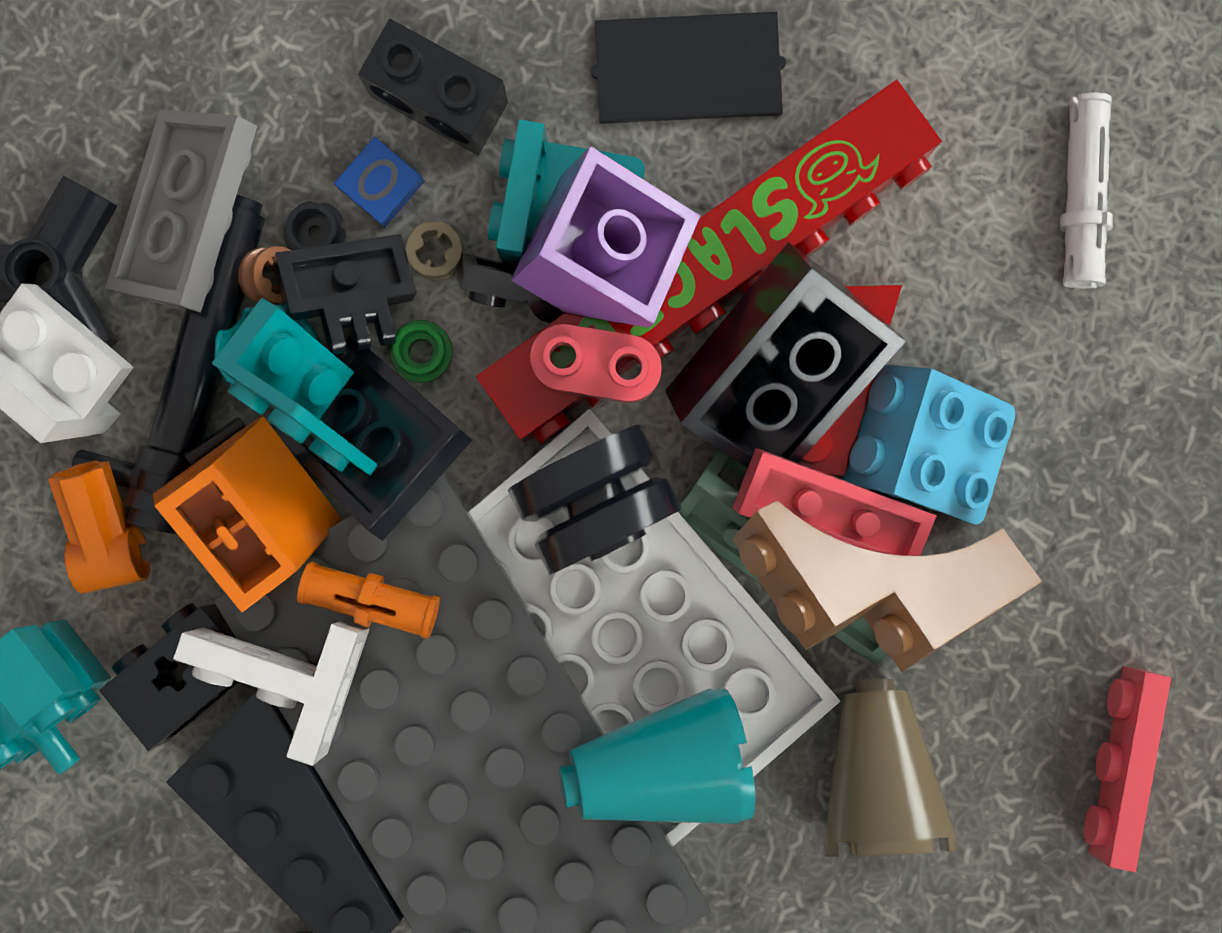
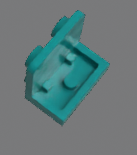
[488,119,645,265]

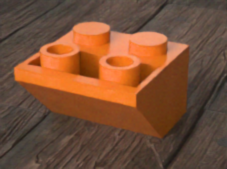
[152,415,342,613]

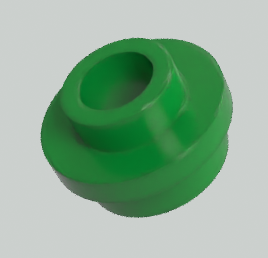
[389,320,453,383]

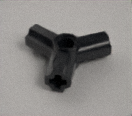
[0,176,118,348]

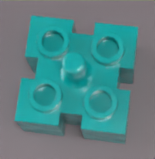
[0,619,112,775]

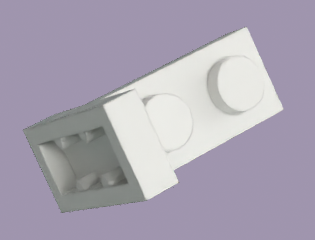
[173,619,370,766]

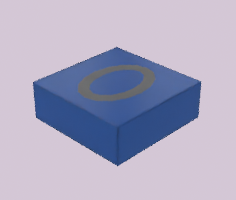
[334,136,425,228]

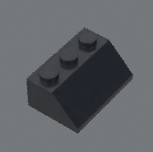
[665,242,906,468]

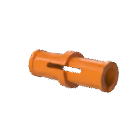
[297,561,441,639]

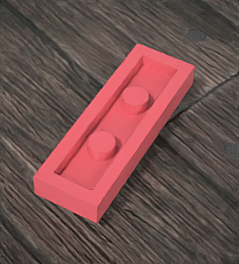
[732,448,936,556]
[1084,666,1171,872]

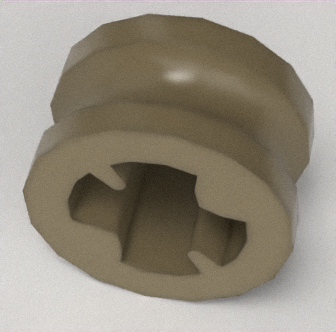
[405,220,465,281]

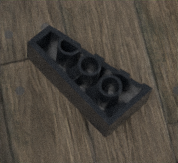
[166,691,404,933]

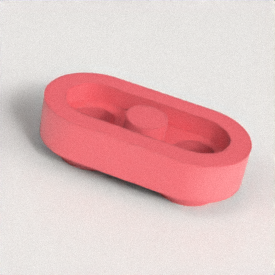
[530,324,662,403]

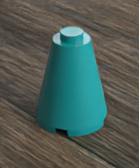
[558,688,755,824]

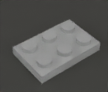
[105,109,257,313]

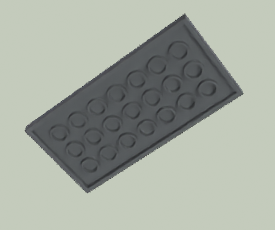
[213,472,711,933]

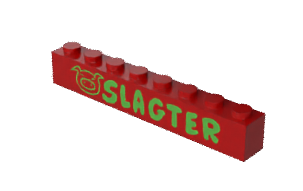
[475,79,942,445]

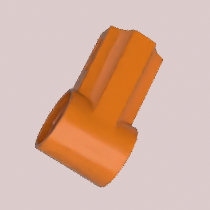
[48,460,150,594]

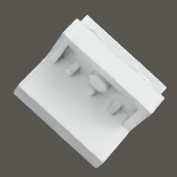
[0,283,134,443]

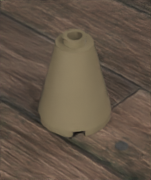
[823,679,958,857]

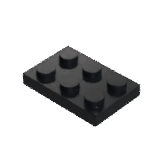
[270,335,473,541]

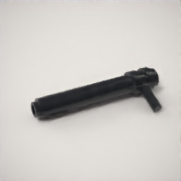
[72,195,265,534]

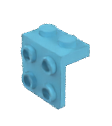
[843,364,1015,524]

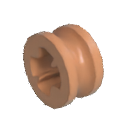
[238,246,289,304]

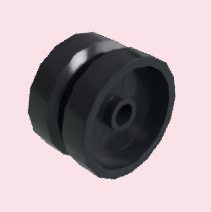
[508,424,682,575]

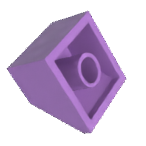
[511,146,700,328]

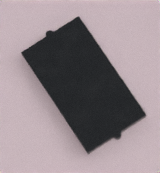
[591,11,786,124]

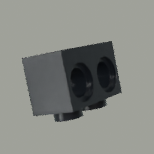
[358,18,509,156]

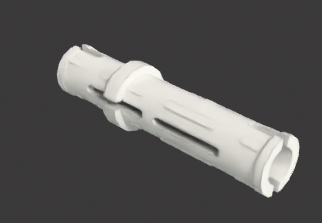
[1060,92,1113,289]

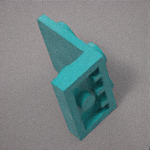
[212,298,378,475]

